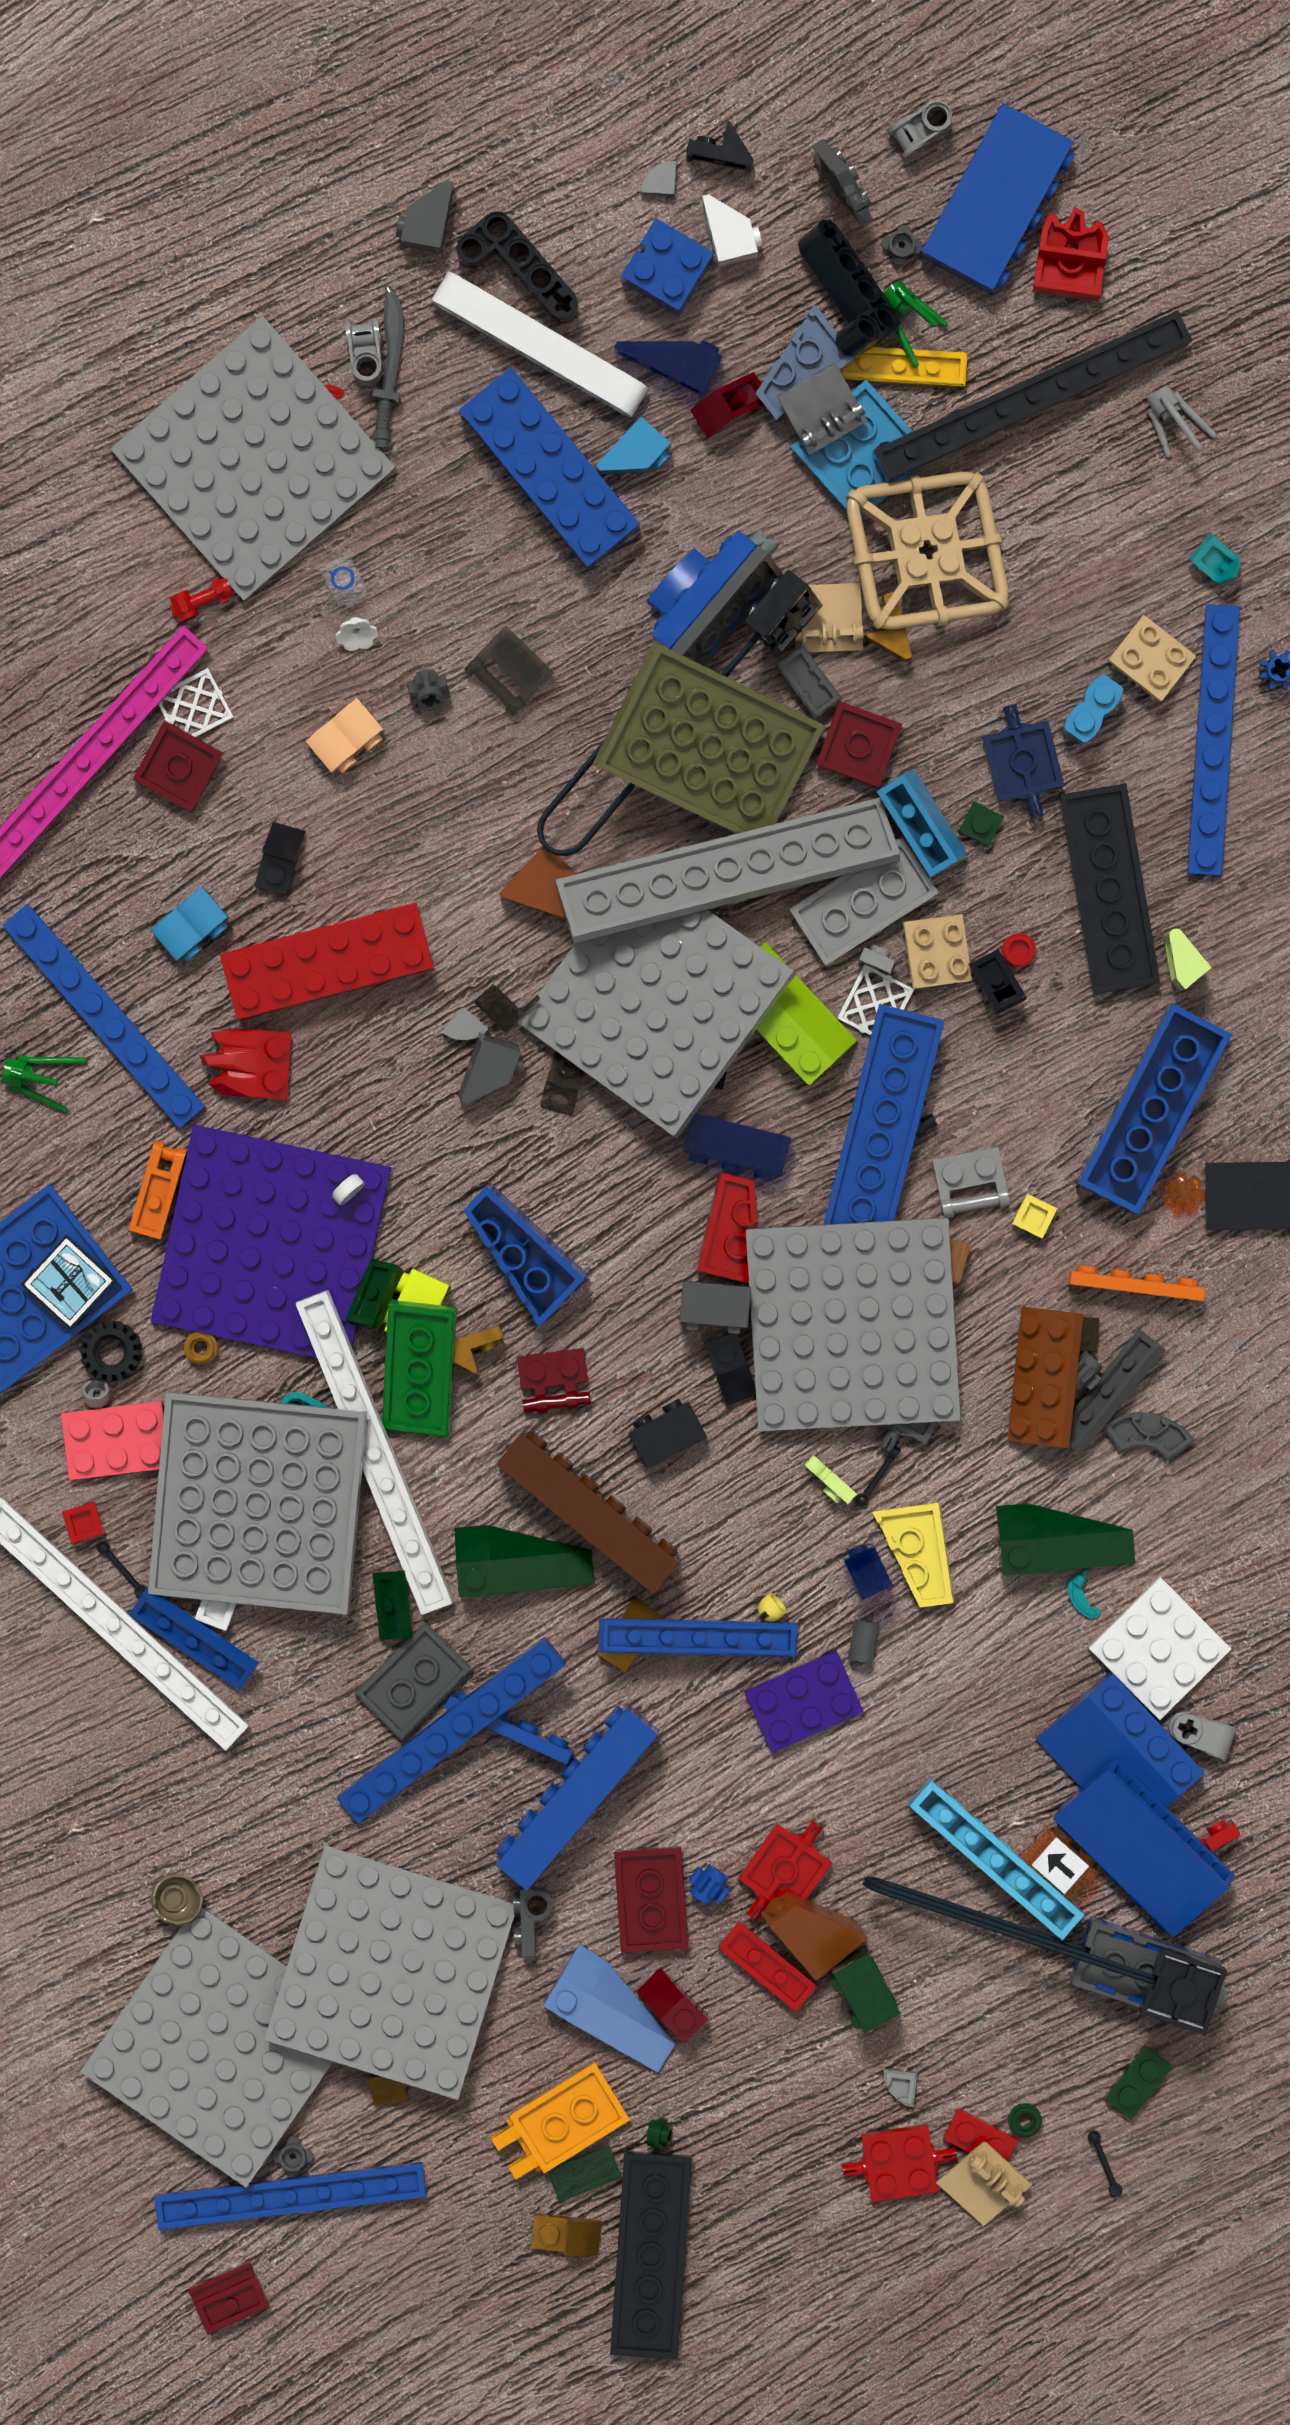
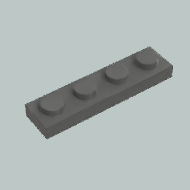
[1070,1329,1166,1455]

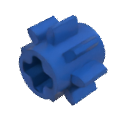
[1258,650,1290,691]
[689,1864,730,1906]

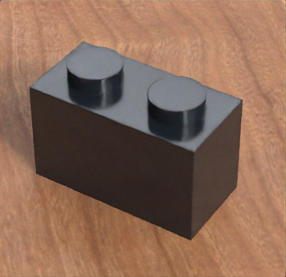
[629,1398,707,1469]

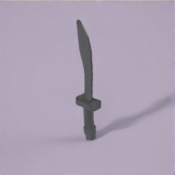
[372,286,404,450]

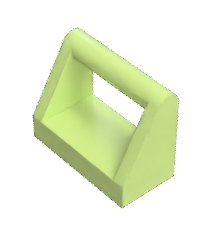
[1164,928,1211,992]

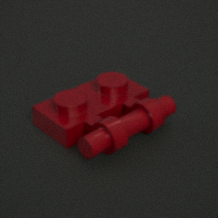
[517,1348,591,1415]

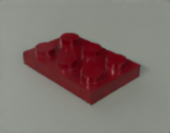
[614,1846,688,1953]

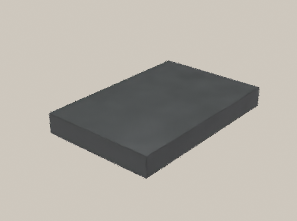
[354,1621,473,1741]

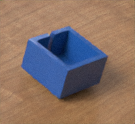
[621,218,714,317]

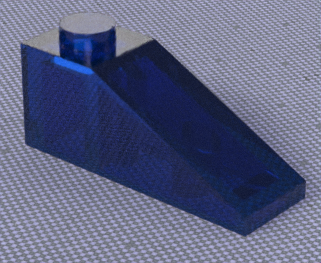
[614,340,723,397]

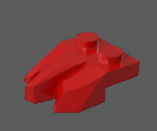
[1032,207,1109,302]
[199,1028,291,1100]

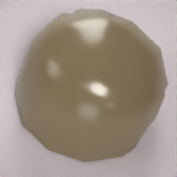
[150,1873,204,1926]

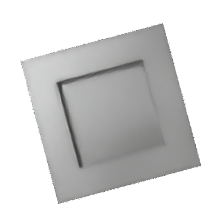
[858,945,895,974]

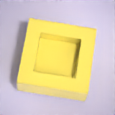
[1012,1194,1058,1239]

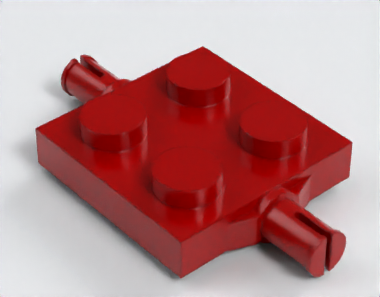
[738,1819,832,1921]
[842,2124,957,2202]

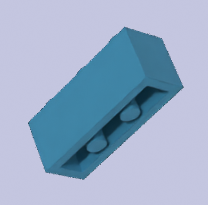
[877,768,967,878]

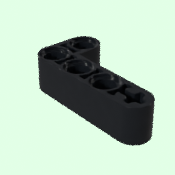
[456,211,579,324]
[798,220,900,357]

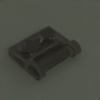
[464,626,554,717]

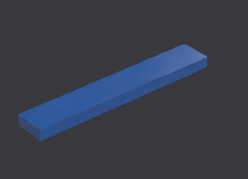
[597,1618,797,1657]

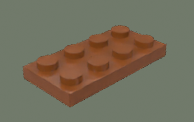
[1007,1307,1084,1449]

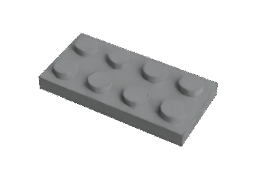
[789,836,939,966]

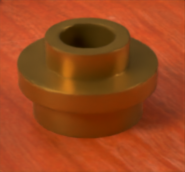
[184,1332,218,1365]

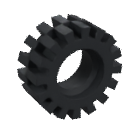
[80,1321,143,1382]

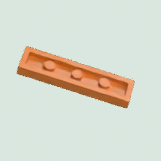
[1068,1265,1206,1301]

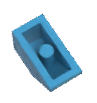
[595,416,671,475]

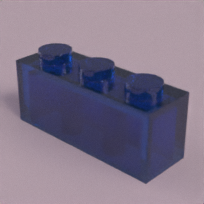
[683,1113,791,1181]

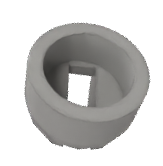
[82,1379,110,1408]

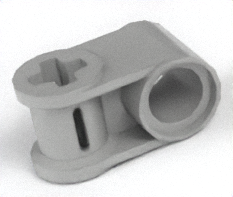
[887,101,952,160]
[345,319,383,387]
[1168,1712,1237,1760]

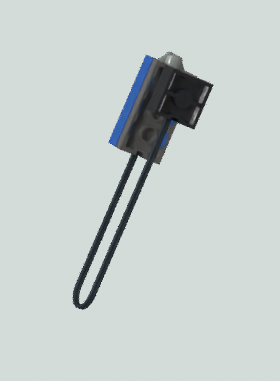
[537,529,823,856]
[863,1876,1227,2035]

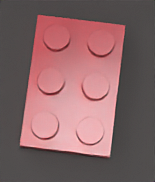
[61,1401,164,1480]

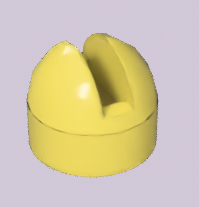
[758,1592,788,1622]

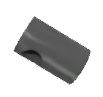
[848,1619,880,1663]

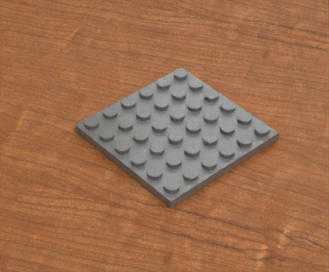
[111,316,396,602]
[518,910,797,1138]
[746,1217,961,1432]
[148,1392,367,1615]
[264,1845,515,2101]
[80,1907,333,2187]

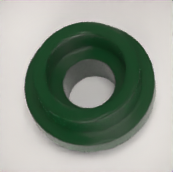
[1008,2103,1042,2137]
[647,2117,673,2152]

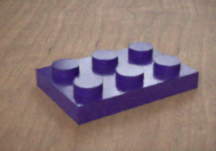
[744,1650,864,1753]

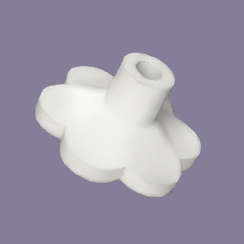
[335,617,378,651]

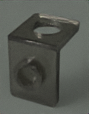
[475,984,541,1033]
[540,1051,584,1116]

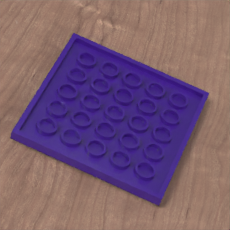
[151,1124,391,1358]

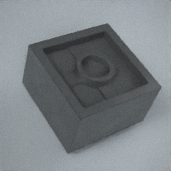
[679,1280,751,1334]

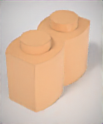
[305,698,385,774]

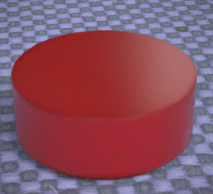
[1002,933,1036,967]

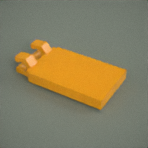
[490,2062,630,2179]

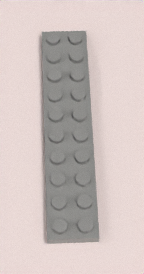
[555,798,900,943]

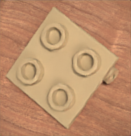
[795,583,863,653]
[1108,615,1196,702]
[902,914,973,989]
[936,2140,1032,2226]

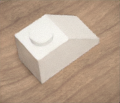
[702,194,763,267]

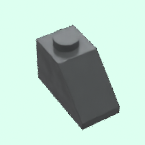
[396,180,454,254]
[458,1032,524,1104]

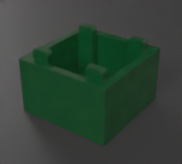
[829,1946,901,2033]

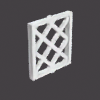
[159,668,234,737]
[837,964,914,1035]

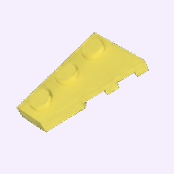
[872,1502,955,1608]

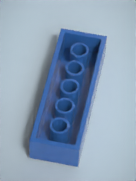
[459,367,640,571]
[1075,1003,1232,1215]
[495,1703,658,1891]

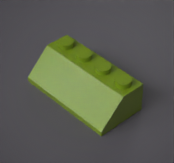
[756,942,857,1086]

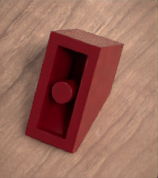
[690,372,764,438]
[637,1967,709,2043]

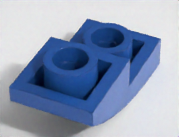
[647,548,711,615]

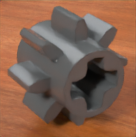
[407,669,450,711]
[1076,1350,1103,1392]

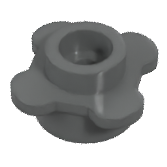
[882,225,922,265]
[273,2136,313,2177]

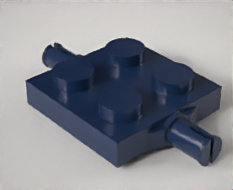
[982,704,1064,819]

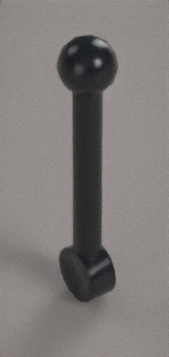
[855,1446,901,1507]
[97,1541,147,1598]
[1088,2131,1122,2197]

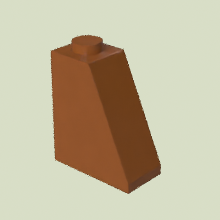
[499,847,577,920]
[761,1892,868,1981]

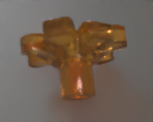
[1162,1172,1205,1215]

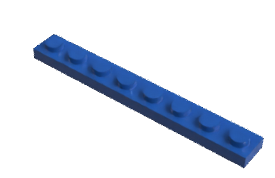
[1187,604,1240,876]
[2,903,206,1129]
[337,1637,566,1824]
[154,2162,427,2230]

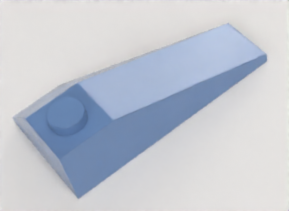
[543,1944,676,2072]

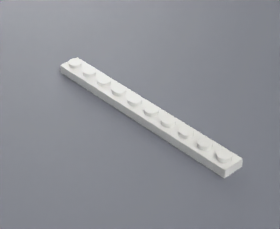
[295,1289,454,1615]
[0,1497,249,1751]

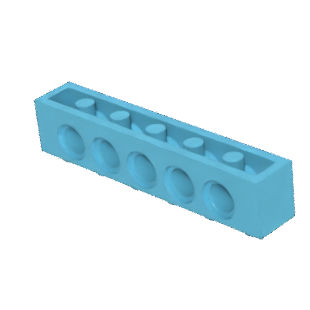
[908,1777,1084,1940]

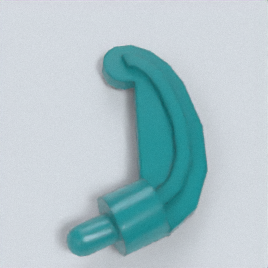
[1067,1568,1101,1618]

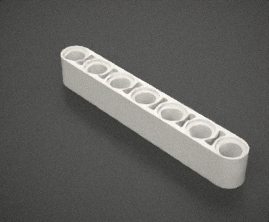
[431,271,649,418]

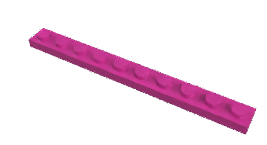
[0,625,209,880]

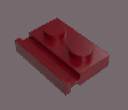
[188,2260,270,2335]

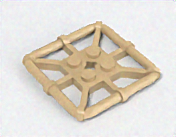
[846,471,1009,630]

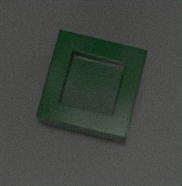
[958,801,1004,847]

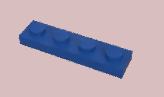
[129,1587,259,1691]
[444,1691,573,1765]

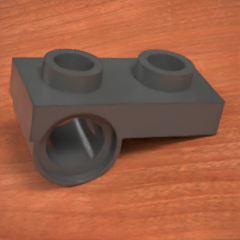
[514,1885,553,1957]

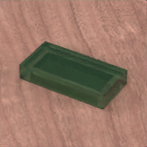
[548,2144,622,2202]

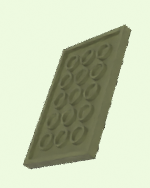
[593,642,825,834]

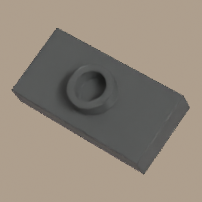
[774,644,842,719]

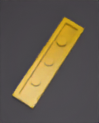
[841,347,967,388]

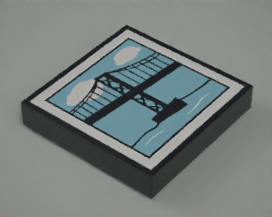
[21,1235,117,1330]

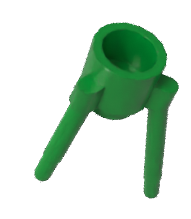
[884,281,948,368]
[2,1055,88,1113]

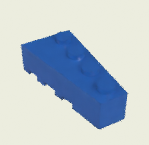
[463,1182,589,1327]

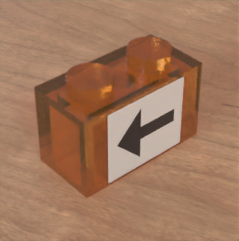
[1020,1825,1099,1903]

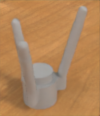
[1146,385,1217,458]

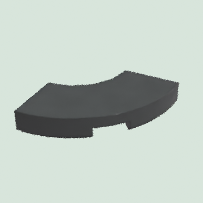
[1103,1412,1196,1460]

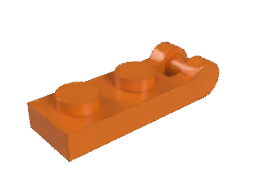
[128,1140,188,1240]

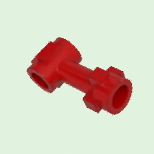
[169,577,234,623]

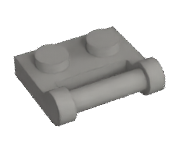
[932,1147,1010,1218]

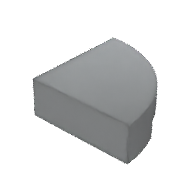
[641,161,677,196]
[442,1007,489,1040]
[883,2068,917,2107]

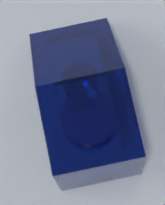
[843,1542,893,1600]

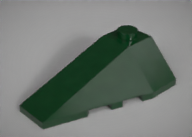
[996,1503,1135,1575]
[454,1525,594,1597]

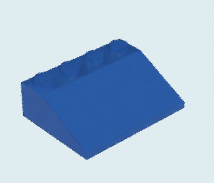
[1036,1670,1205,1807]

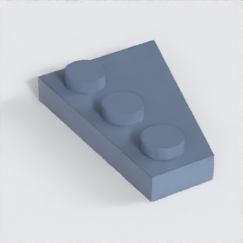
[755,304,856,422]

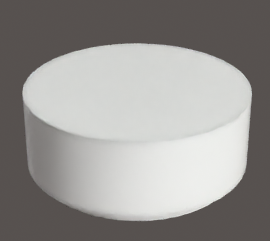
[332,1174,365,1206]

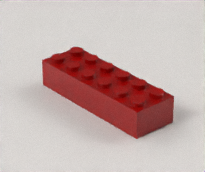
[220,903,435,1021]

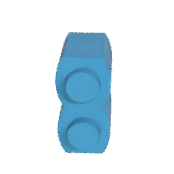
[1062,674,1123,746]
[151,886,230,962]

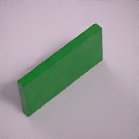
[382,1300,457,1437]

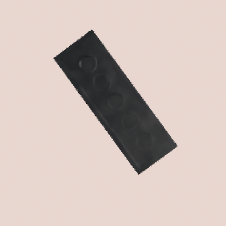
[1059,783,1160,995]
[610,2151,692,2359]

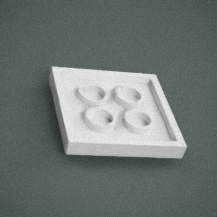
[1088,1576,1231,1720]

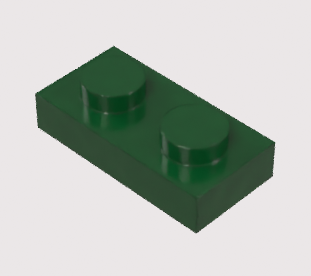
[346,1259,403,1331]
[372,1570,412,1640]
[1104,2045,1173,2120]

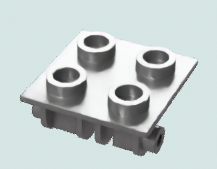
[777,362,868,455]

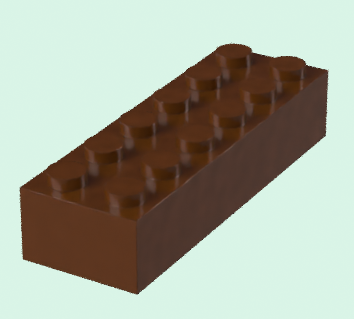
[496,1430,679,1594]

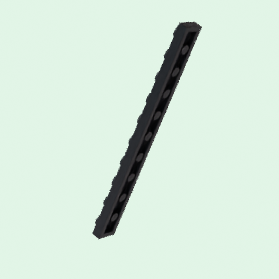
[873,310,1192,482]

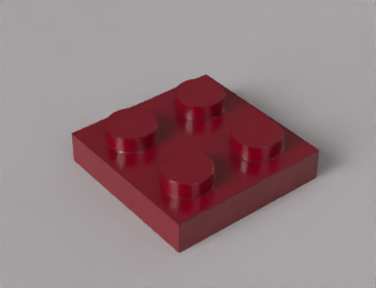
[816,701,902,788]
[132,720,225,812]

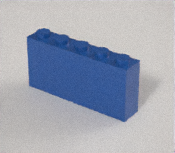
[920,103,1076,295]
[1053,1757,1235,1937]

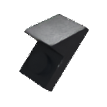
[686,120,754,172]
[254,822,306,896]
[968,949,1027,1015]
[704,1333,756,1406]

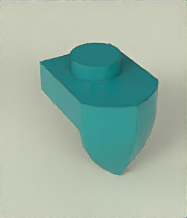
[1188,533,1241,584]

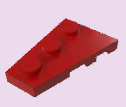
[696,1172,757,1283]

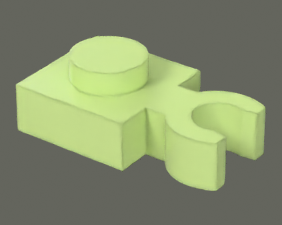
[805,1455,857,1504]

